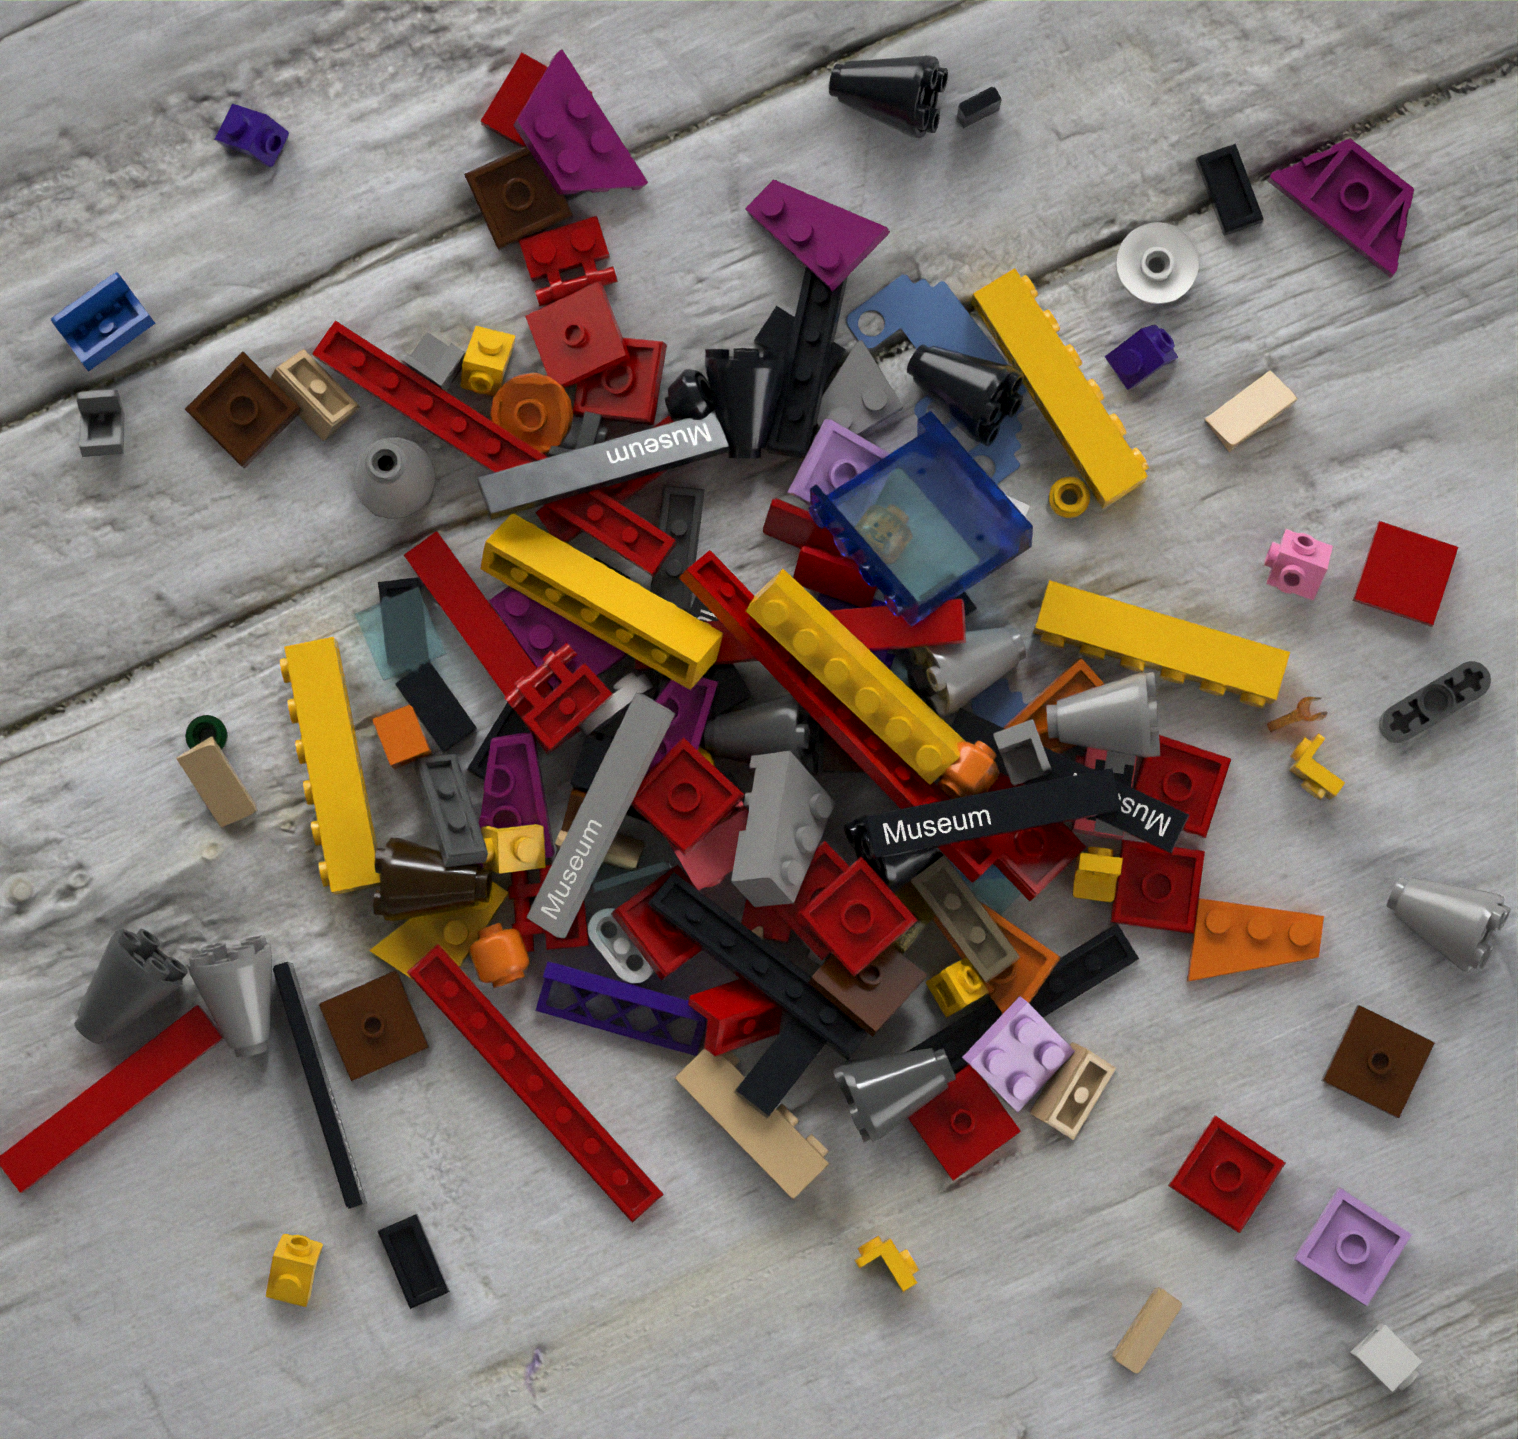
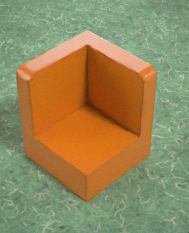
[372,705,433,769]

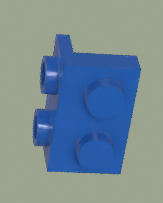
[51,272,156,372]

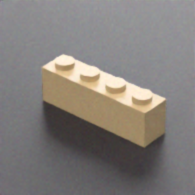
[675,1049,829,1199]

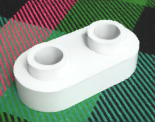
[580,672,655,737]
[588,908,654,984]

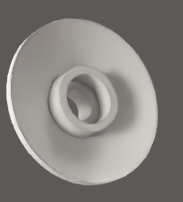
[1116,222,1199,304]

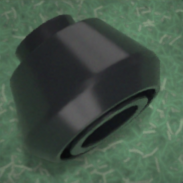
[665,369,716,420]

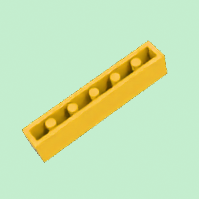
[971,268,1149,509]
[480,513,723,690]
[746,568,965,785]
[1033,580,1290,708]
[280,637,381,895]

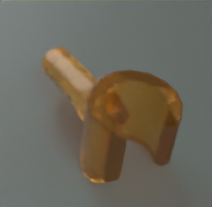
[1267,696,1328,732]

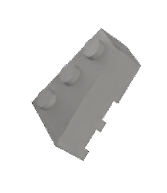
[731,751,836,907]

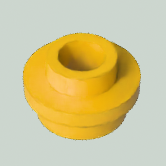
[1049,477,1090,518]

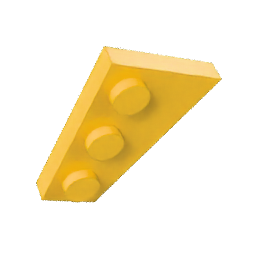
[369,881,509,980]

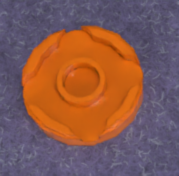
[490,373,574,454]

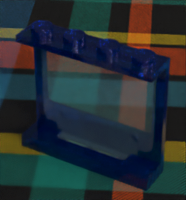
[808,411,1033,627]

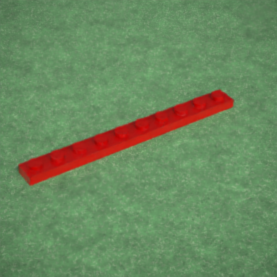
[312,320,677,577]
[679,550,1002,883]

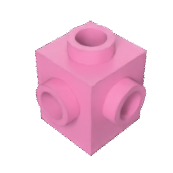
[1264,529,1333,601]

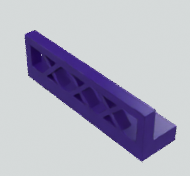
[535,961,707,1056]

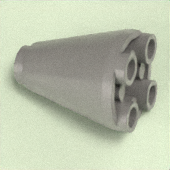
[353,437,436,519]
[907,628,1026,718]
[1047,672,1160,757]
[1387,877,1511,973]
[188,935,272,1057]

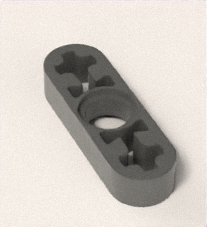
[1379,661,1491,743]

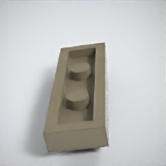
[911,855,1021,983]

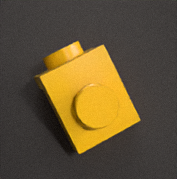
[460,326,516,396]
[1289,733,1345,800]
[481,824,546,874]
[1072,847,1123,903]
[925,957,989,1018]
[265,1234,323,1307]
[854,1235,920,1292]

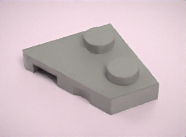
[816,340,903,436]

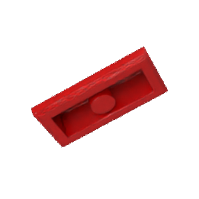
[763,498,850,555]

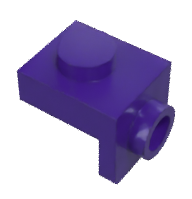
[214,103,289,167]
[1104,324,1178,390]

